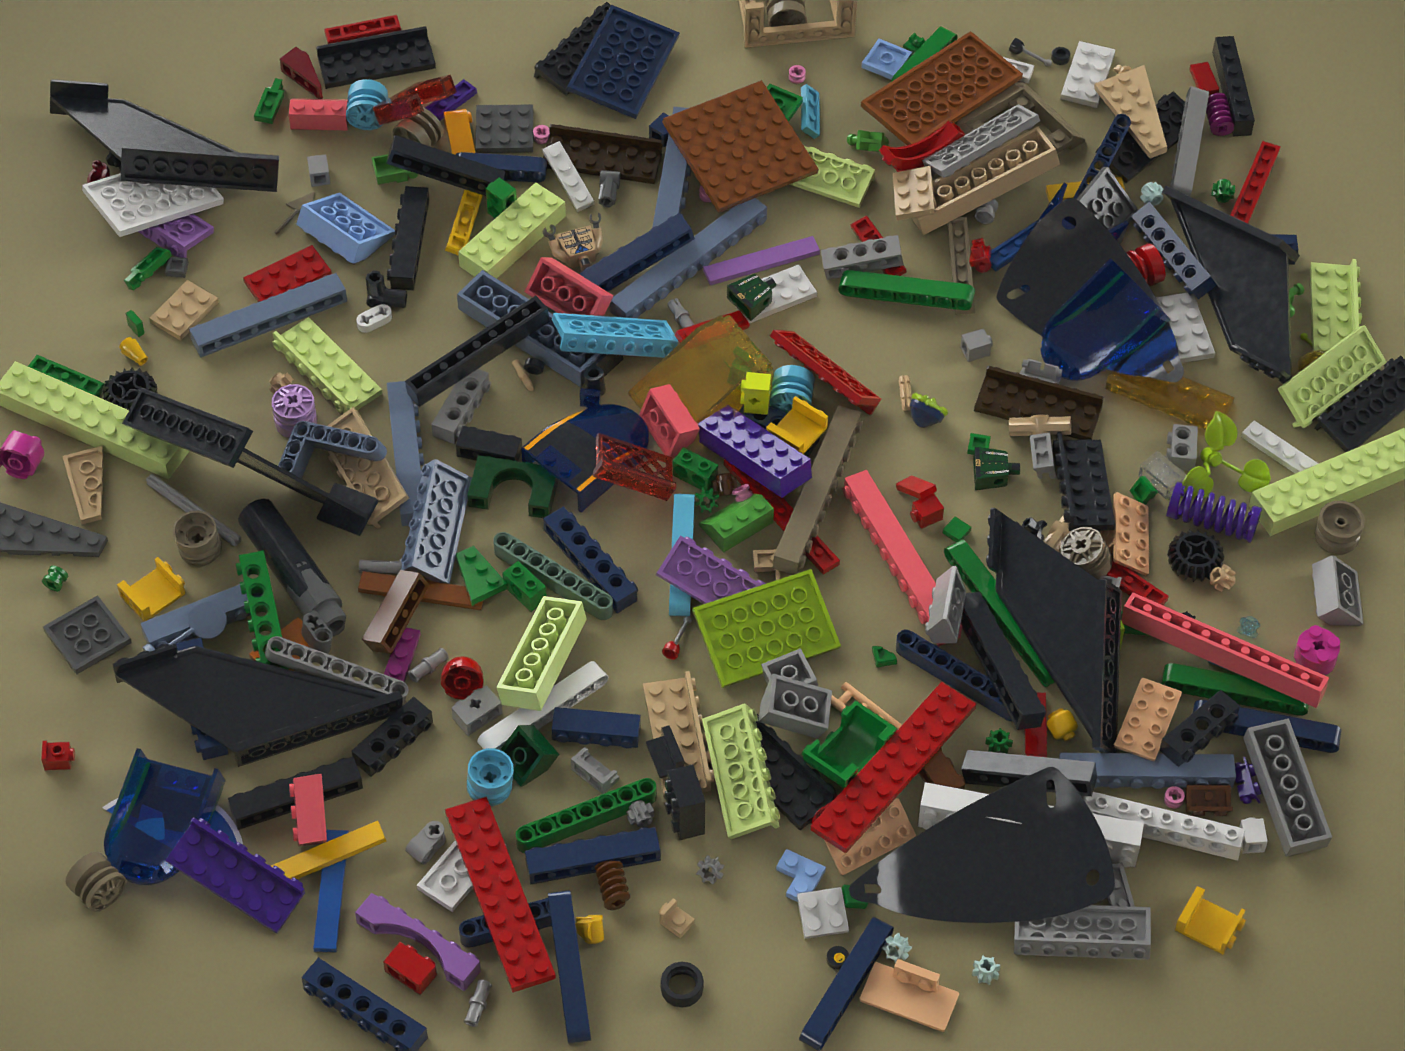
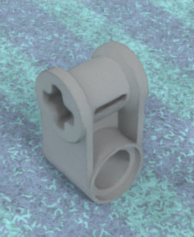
[405,821,446,864]

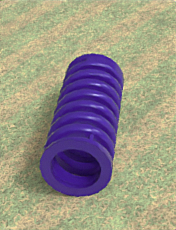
[1166,482,1262,543]

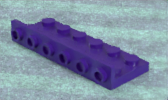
[165,817,305,934]

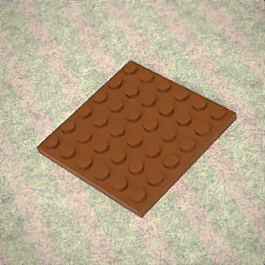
[662,80,819,213]

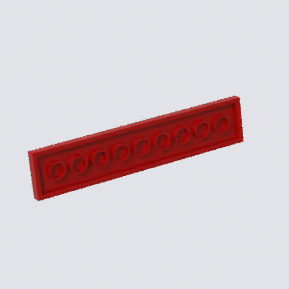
[810,682,976,854]
[445,797,556,993]

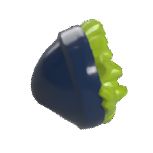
[909,393,948,428]

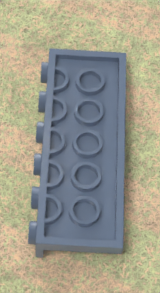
[401,459,472,584]

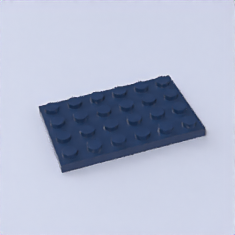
[567,5,680,119]

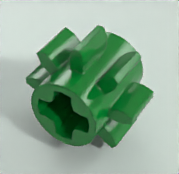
[1211,179,1236,203]
[694,487,719,513]
[985,728,1013,754]

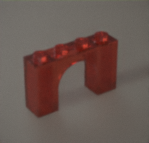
[372,74,457,125]

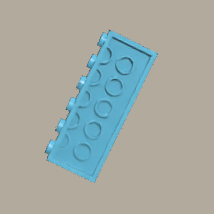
[552,313,678,358]

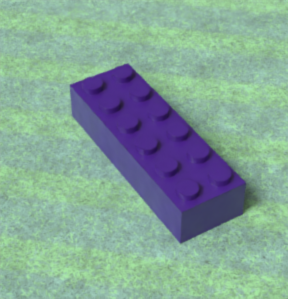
[698,405,812,498]

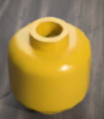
[1046,708,1079,741]

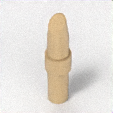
[512,359,534,391]

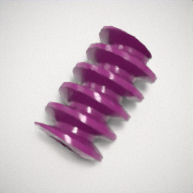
[1206,93,1234,136]

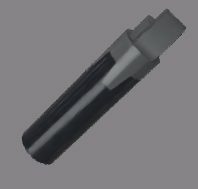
[238,498,346,654]

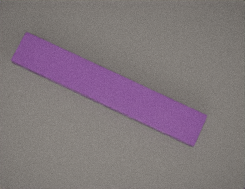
[703,236,820,285]

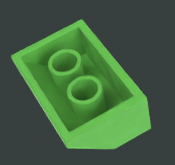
[699,494,774,553]

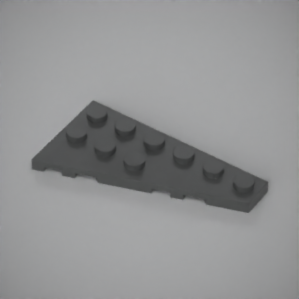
[0,502,108,557]

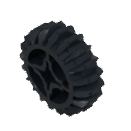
[103,367,158,410]
[1167,529,1224,582]

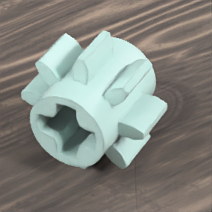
[1140,182,1164,206]
[882,933,912,963]
[972,955,1000,985]

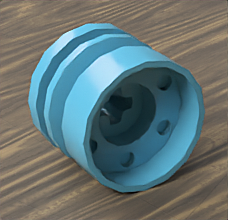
[346,79,388,130]
[769,365,815,413]
[467,748,513,806]

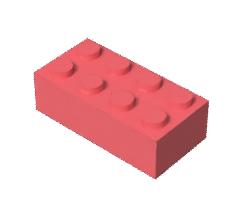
[524,257,614,316]

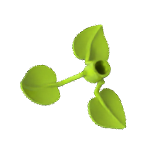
[1181,411,1271,500]

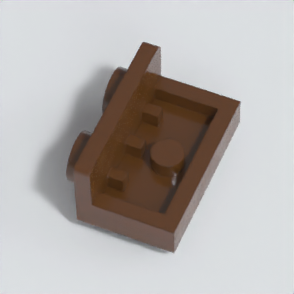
[1186,785,1233,816]

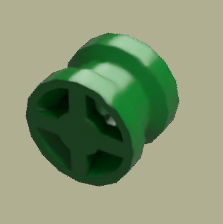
[42,565,69,592]

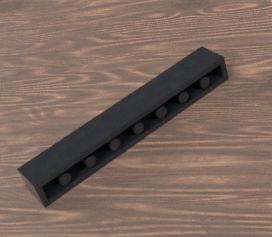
[405,296,550,407]
[960,592,1046,730]

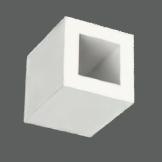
[1239,817,1268,854]

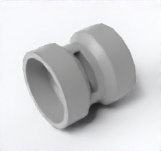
[975,199,998,224]

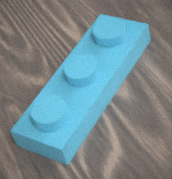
[801,84,820,139]

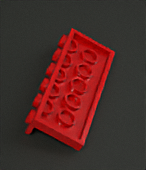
[770,329,881,415]

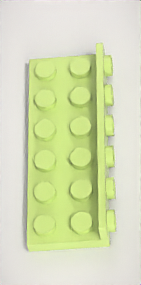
[789,146,876,208]
[1310,259,1362,360]
[272,317,382,413]
[1278,325,1387,428]
[702,703,780,839]

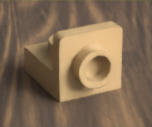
[659,898,695,939]

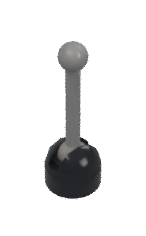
[1009,38,1052,67]

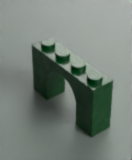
[467,455,559,518]

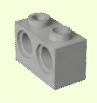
[1166,424,1198,471]

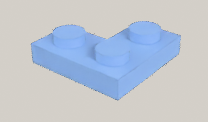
[776,849,826,902]

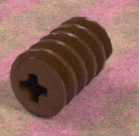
[595,861,630,910]

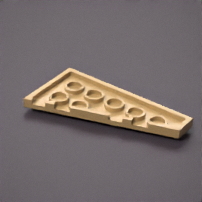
[1094,65,1167,158]

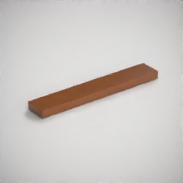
[358,571,484,611]

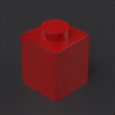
[910,493,944,529]

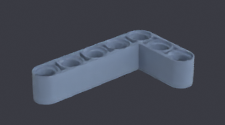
[278,421,387,478]

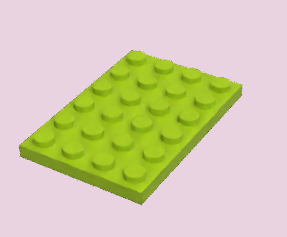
[693,569,841,688]

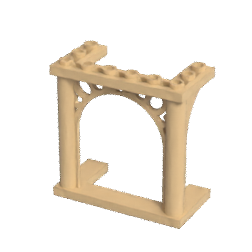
[738,0,857,48]

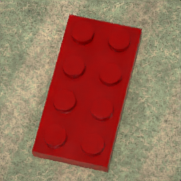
[243,245,332,302]

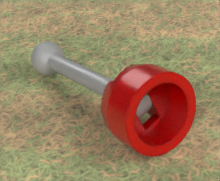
[662,616,692,660]

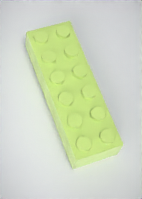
[458,183,566,279]
[496,596,587,711]

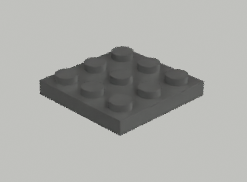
[476,104,533,153]
[1077,167,1138,240]
[43,595,132,675]

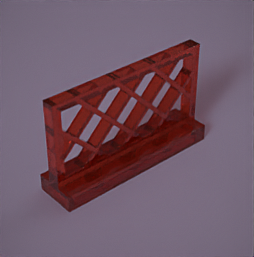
[593,433,676,501]

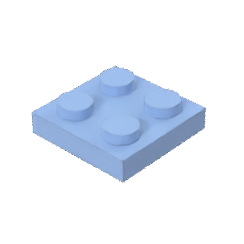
[861,39,912,80]

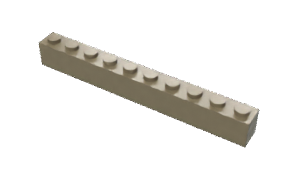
[773,406,863,575]

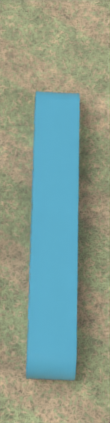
[669,494,695,616]

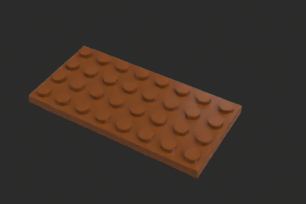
[861,31,1023,145]

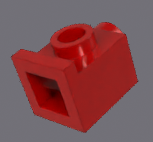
[41,740,75,770]

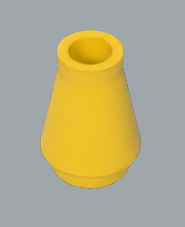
[119,337,148,366]

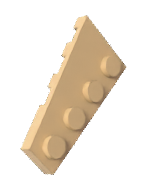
[62,446,104,524]

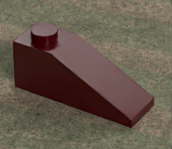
[280,47,323,99]

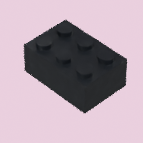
[665,764,706,840]

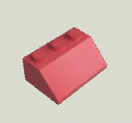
[289,98,348,131]
[639,384,700,460]
[289,774,327,846]

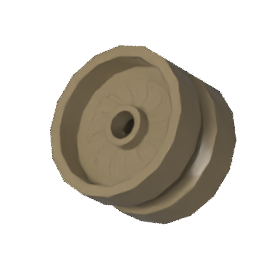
[1314,500,1365,554]

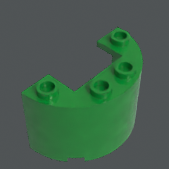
[801,700,897,788]

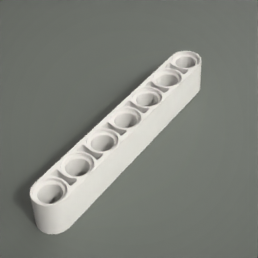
[477,661,609,750]

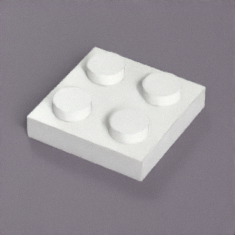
[797,887,849,939]

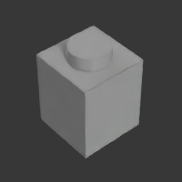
[307,154,330,187]
[960,328,993,362]

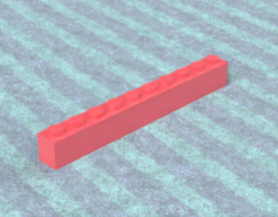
[842,470,962,647]
[1121,593,1329,708]

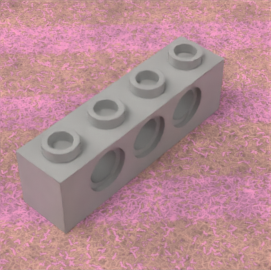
[821,235,904,280]
[431,369,491,444]

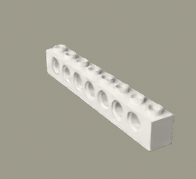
[1081,792,1245,861]

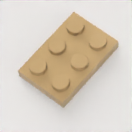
[893,166,936,221]
[149,280,219,341]

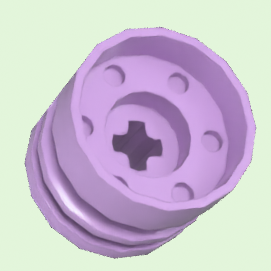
[272,384,317,438]

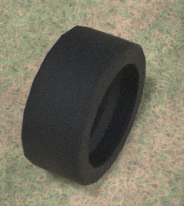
[661,961,704,1007]

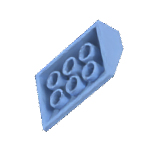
[296,193,395,264]

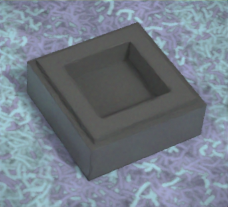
[165,257,189,278]

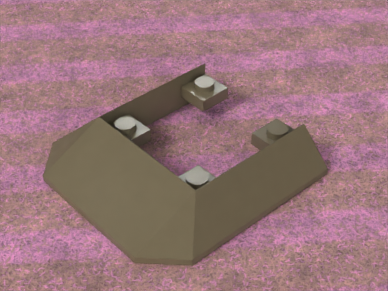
[955,81,1085,153]

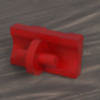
[969,238,992,273]

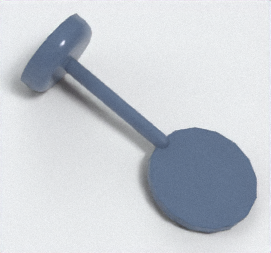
[142,601,227,652]

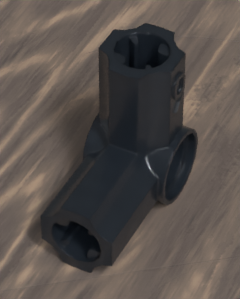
[366,271,407,308]

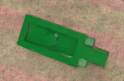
[254,78,285,124]
[124,247,172,291]

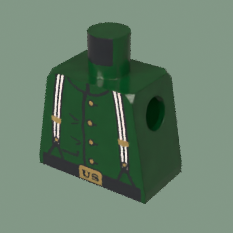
[727,274,776,321]
[973,447,1020,490]

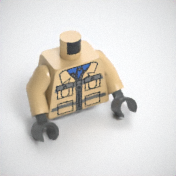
[543,213,603,271]

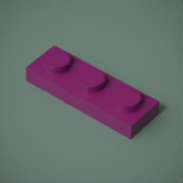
[384,627,421,682]

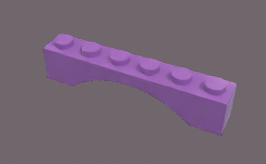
[355,893,481,992]

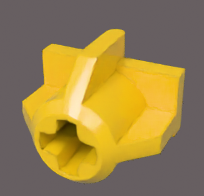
[575,915,604,944]

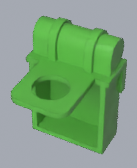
[371,154,418,185]

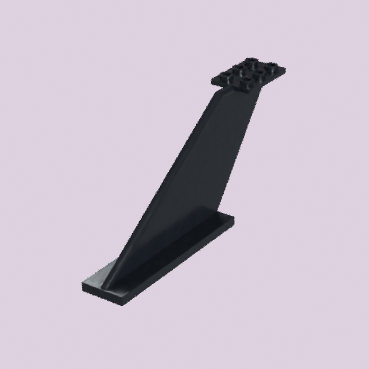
[50,79,279,192]
[1162,186,1300,384]
[122,388,378,536]
[986,508,1122,753]
[112,644,403,767]

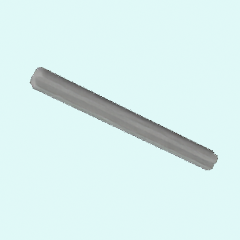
[146,474,241,546]

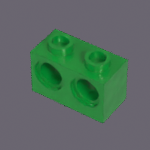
[486,177,517,218]
[673,447,718,490]

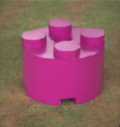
[0,430,44,479]
[1294,625,1340,675]

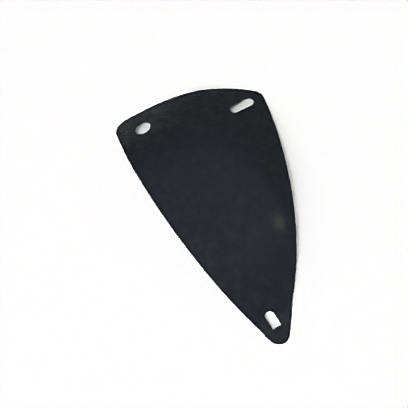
[996,198,1184,382]
[849,767,1115,923]

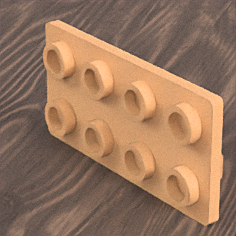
[1101,492,1149,576]
[1114,678,1182,761]
[824,798,916,875]
[860,959,959,1032]

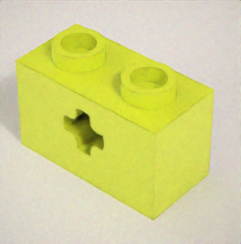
[740,372,771,415]

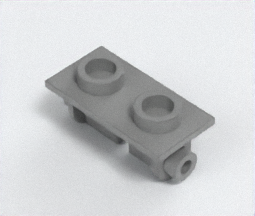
[1020,358,1063,384]

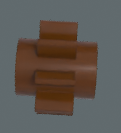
[712,473,738,496]

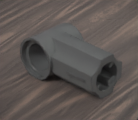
[598,170,620,207]

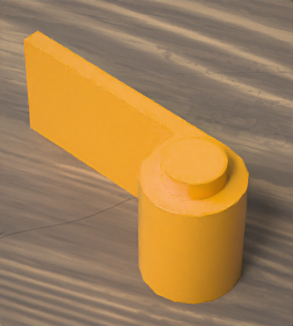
[443,108,475,155]

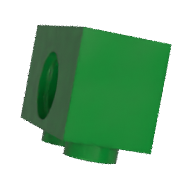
[502,561,546,612]

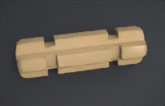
[899,375,912,411]

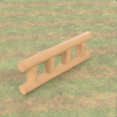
[831,682,902,729]

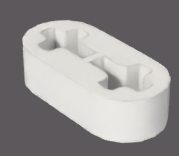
[356,304,392,333]

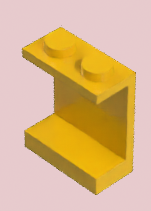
[766,396,828,454]
[117,557,185,622]
[1175,886,1246,955]

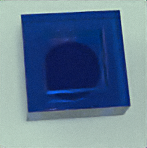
[580,388,601,409]

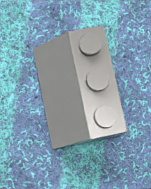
[1312,555,1363,626]
[925,566,966,643]
[759,674,832,739]

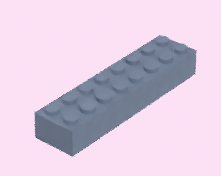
[457,270,603,387]

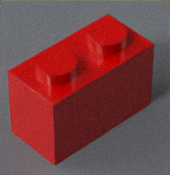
[383,942,437,995]

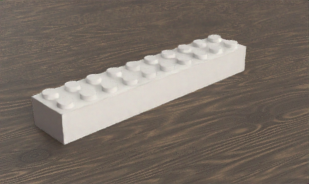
[918,782,1144,867]

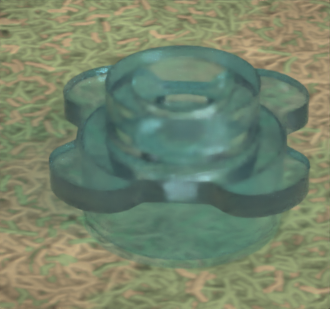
[1237,616,1260,638]

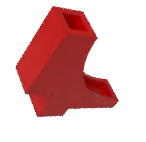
[879,120,966,172]

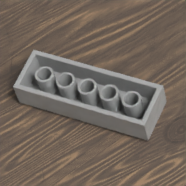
[1243,718,1332,857]

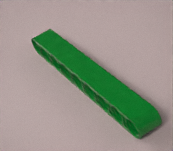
[944,540,1055,687]

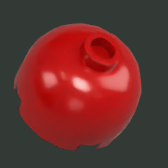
[441,656,484,700]

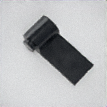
[583,354,624,398]

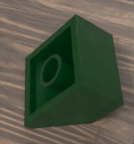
[500,725,560,787]

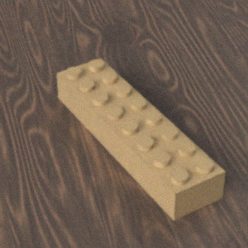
[911,126,1060,235]

